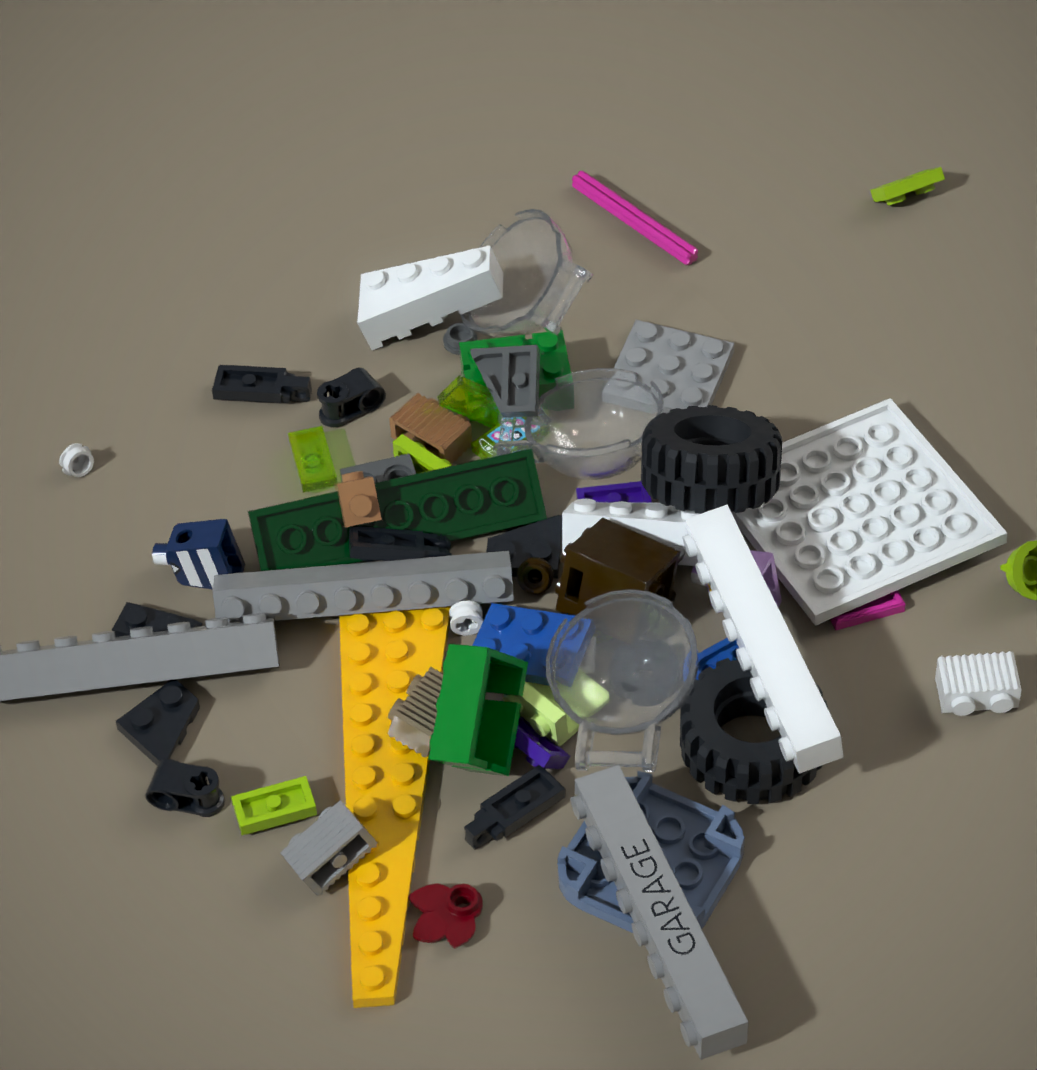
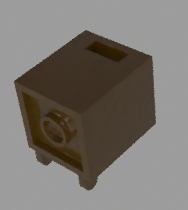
[555,517,685,645]

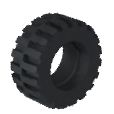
[641,405,782,514]
[680,658,828,804]

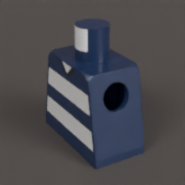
[152,519,246,590]

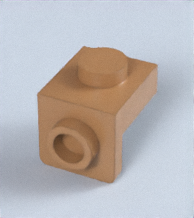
[334,471,382,527]

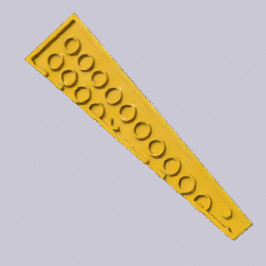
[339,606,450,1008]

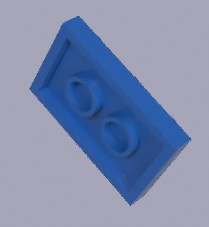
[472,603,595,689]

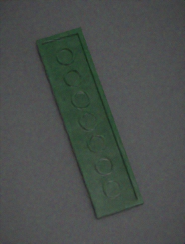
[247,448,547,571]

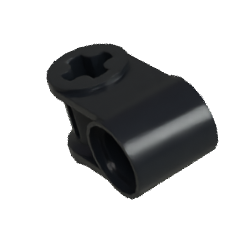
[317,367,386,428]
[145,759,225,817]

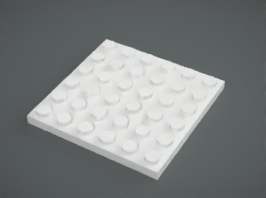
[731,398,1007,626]

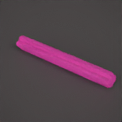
[572,171,698,265]

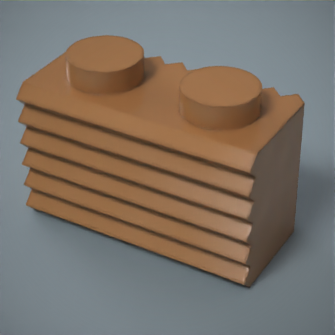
[389,393,472,465]

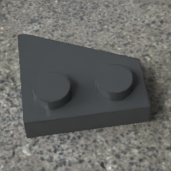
[470,345,540,418]

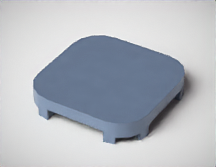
[557,771,745,933]

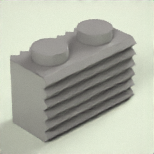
[280,800,377,896]

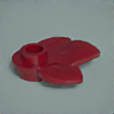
[408,883,483,948]

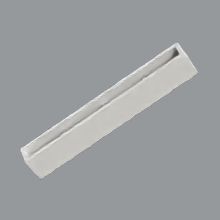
[682,505,843,774]

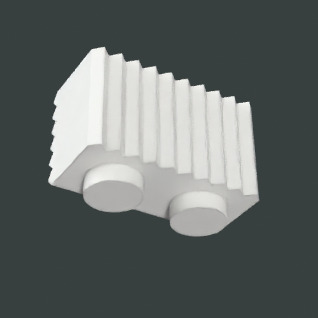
[935,651,1022,716]

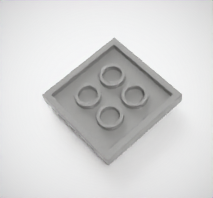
[603,320,734,415]

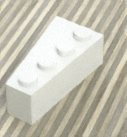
[357,246,503,351]
[562,499,699,566]

